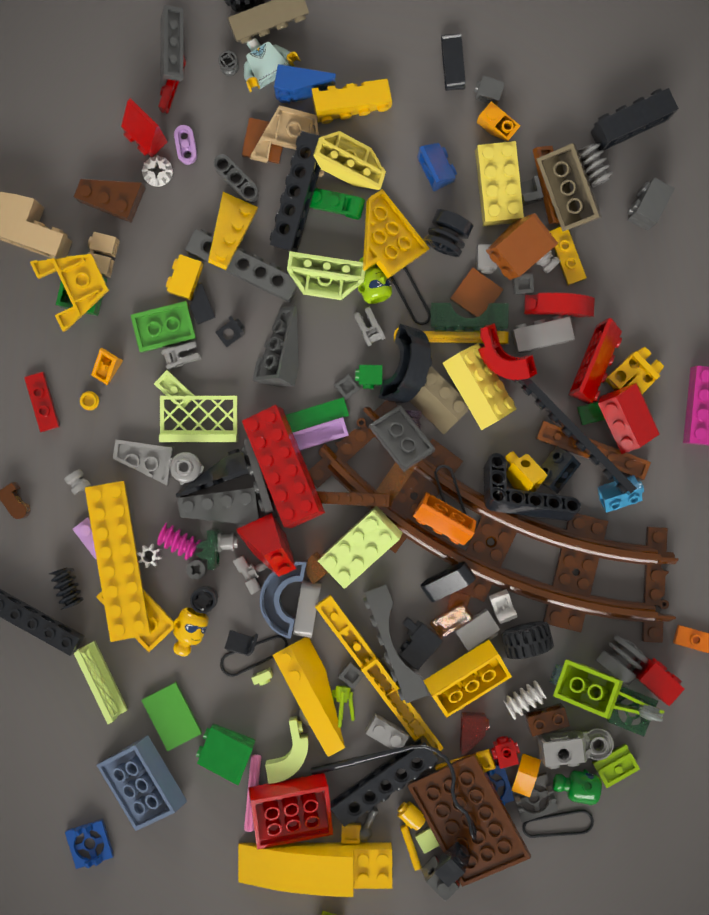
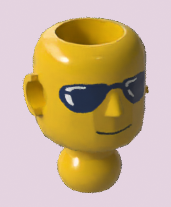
[173,607,209,657]

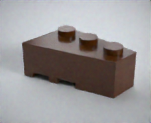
[74,179,146,223]

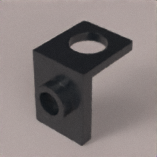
[216,316,245,347]
[224,630,259,657]

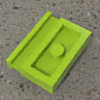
[592,743,640,788]

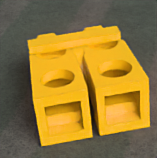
[605,347,664,394]

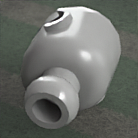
[168,452,204,485]

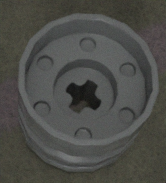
[596,635,649,686]

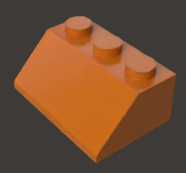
[413,492,477,546]

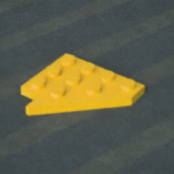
[363,189,430,278]

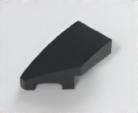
[190,282,216,324]

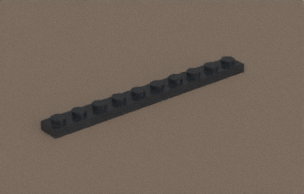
[513,378,637,495]

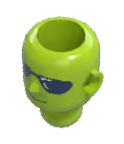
[358,257,392,304]

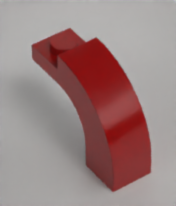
[524,293,595,318]
[478,323,537,380]

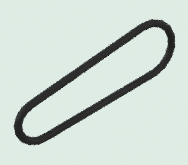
[220,635,288,677]
[522,810,594,838]

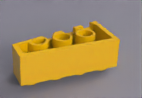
[312,79,392,124]

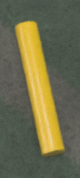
[400,824,422,871]

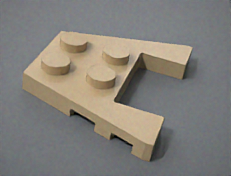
[250,105,324,177]

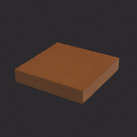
[242,118,283,164]
[450,267,504,321]

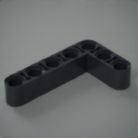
[483,453,581,521]

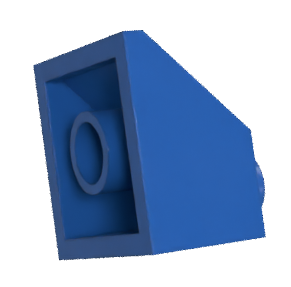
[417,143,457,191]

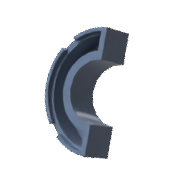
[260,560,307,639]

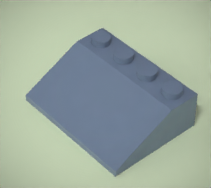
[97,735,187,831]

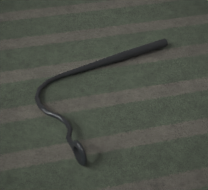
[311,744,477,840]

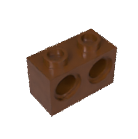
[524,703,570,737]

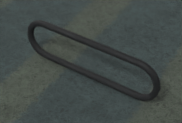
[390,267,431,325]
[434,465,467,515]

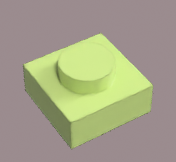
[251,668,273,686]

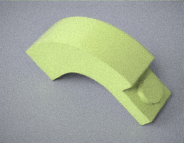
[265,716,309,784]

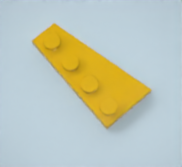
[208,192,258,270]

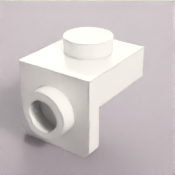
[489,589,517,624]

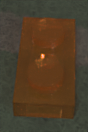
[430,602,473,639]

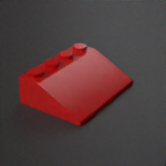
[568,318,622,404]
[248,773,333,850]

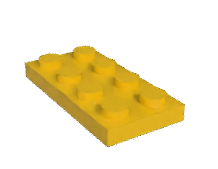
[96,590,174,652]

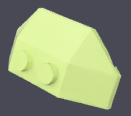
[287,252,365,300]

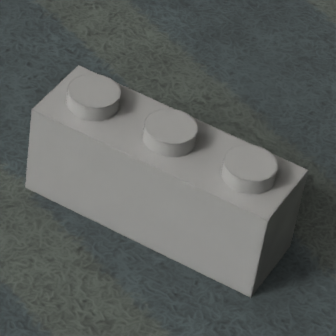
[511,315,575,354]

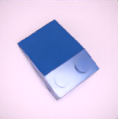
[274,64,336,104]

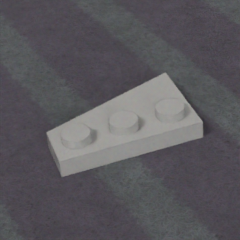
[113,439,173,486]

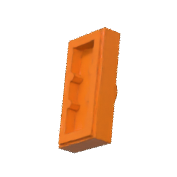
[673,625,709,653]

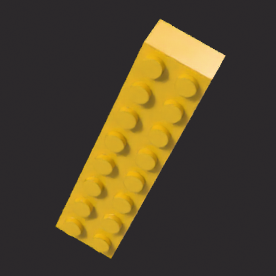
[85,481,151,642]

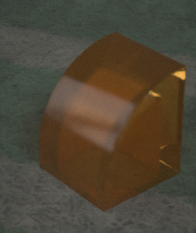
[306,552,328,584]

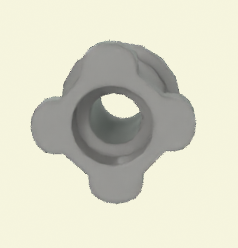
[217,532,239,552]

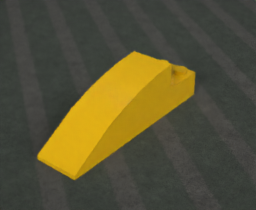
[238,842,392,897]

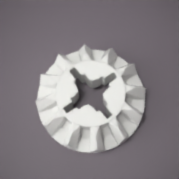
[142,155,173,187]

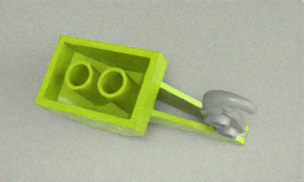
[553,659,665,722]

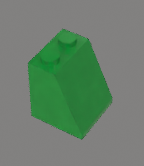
[196,723,256,785]

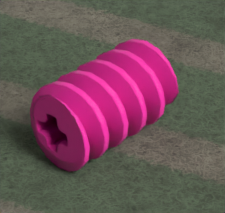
[157,522,201,560]

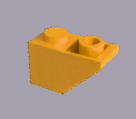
[476,101,521,141]

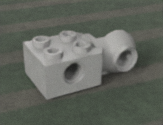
[537,729,614,769]

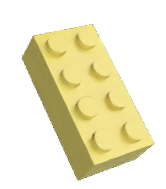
[475,141,524,226]
[443,343,517,430]

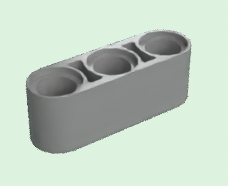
[293,580,321,638]

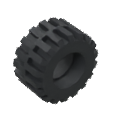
[501,621,554,659]

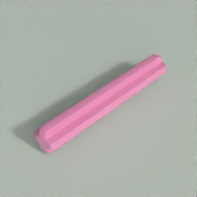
[244,754,261,832]

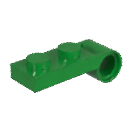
[310,188,365,220]

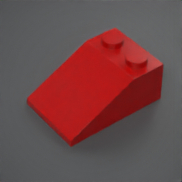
[121,98,168,157]

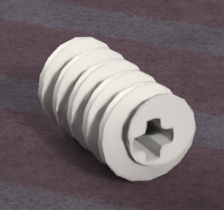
[503,680,547,720]

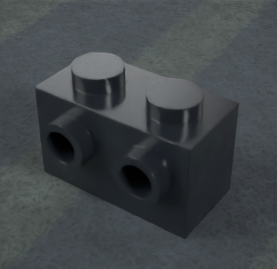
[540,446,581,494]

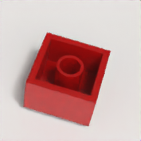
[633,657,685,707]

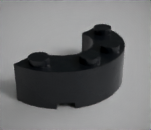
[378,324,432,403]

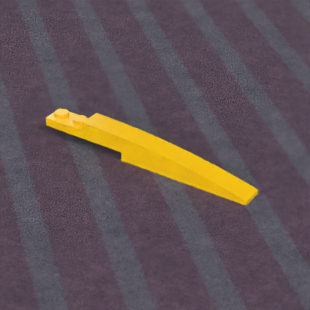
[315,595,444,751]

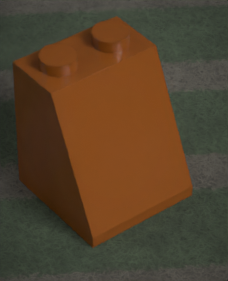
[486,213,558,280]

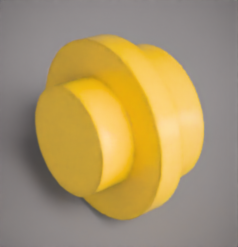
[80,391,99,410]

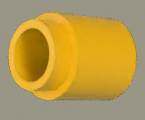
[397,801,426,830]

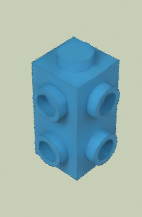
[598,475,644,513]

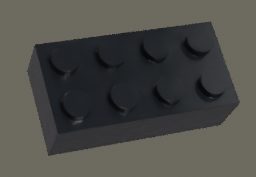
[591,88,679,150]

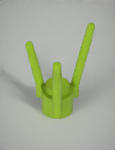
[332,685,355,728]

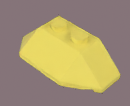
[313,131,386,190]

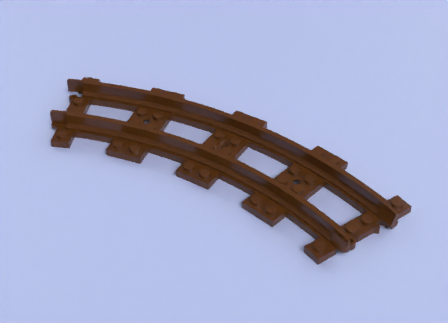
[309,400,679,643]

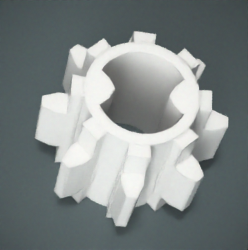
[137,544,162,568]

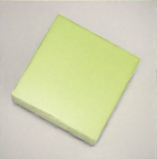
[415,827,440,854]

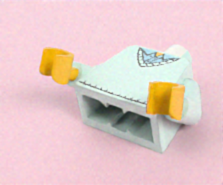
[244,38,301,92]

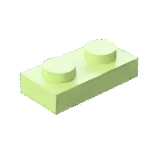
[154,370,195,410]

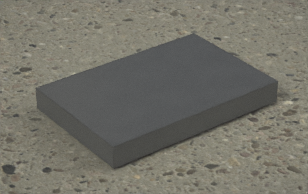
[369,405,435,472]

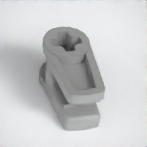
[354,306,385,347]
[161,341,201,370]

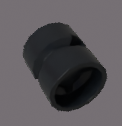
[190,586,218,613]

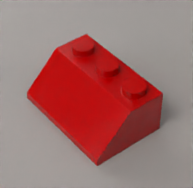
[598,382,660,454]

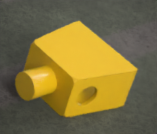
[505,451,548,492]

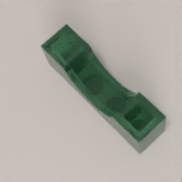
[431,303,509,332]

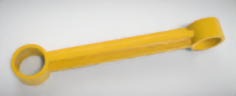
[394,327,509,345]

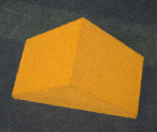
[91,348,123,385]
[511,754,541,797]

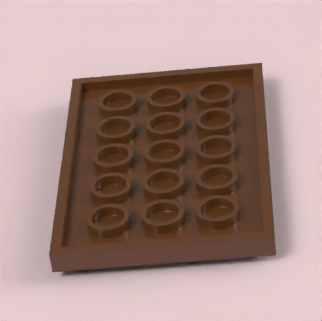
[407,753,531,887]

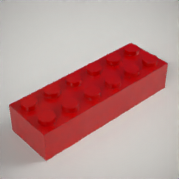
[242,405,325,529]

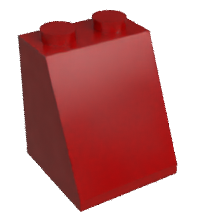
[236,513,296,577]

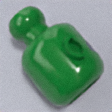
[553,769,602,805]

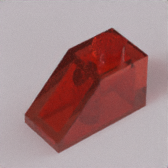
[460,712,489,755]

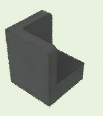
[520,175,543,206]

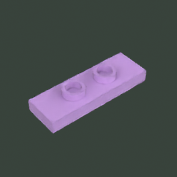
[293,417,349,451]

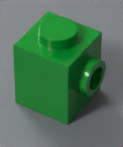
[355,365,383,389]

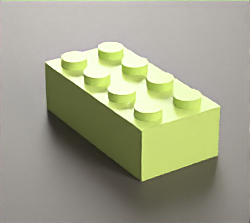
[318,506,403,589]

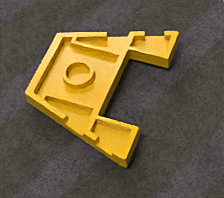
[30,254,109,332]

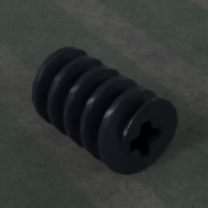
[48,567,84,610]

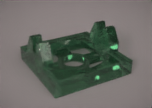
[196,529,220,570]
[607,686,658,737]

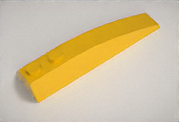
[273,637,345,757]

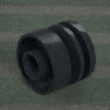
[423,209,473,257]

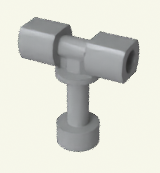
[233,555,268,595]

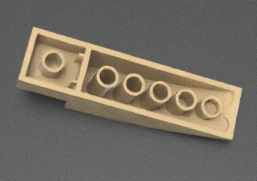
[0,192,72,259]

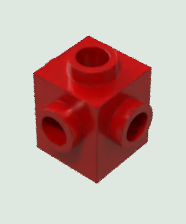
[491,736,520,769]

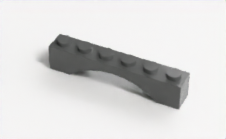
[363,585,428,704]

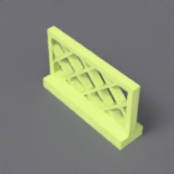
[159,396,238,442]
[74,641,128,724]

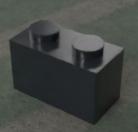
[434,842,471,887]

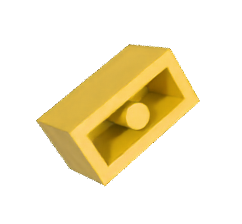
[166,254,204,301]

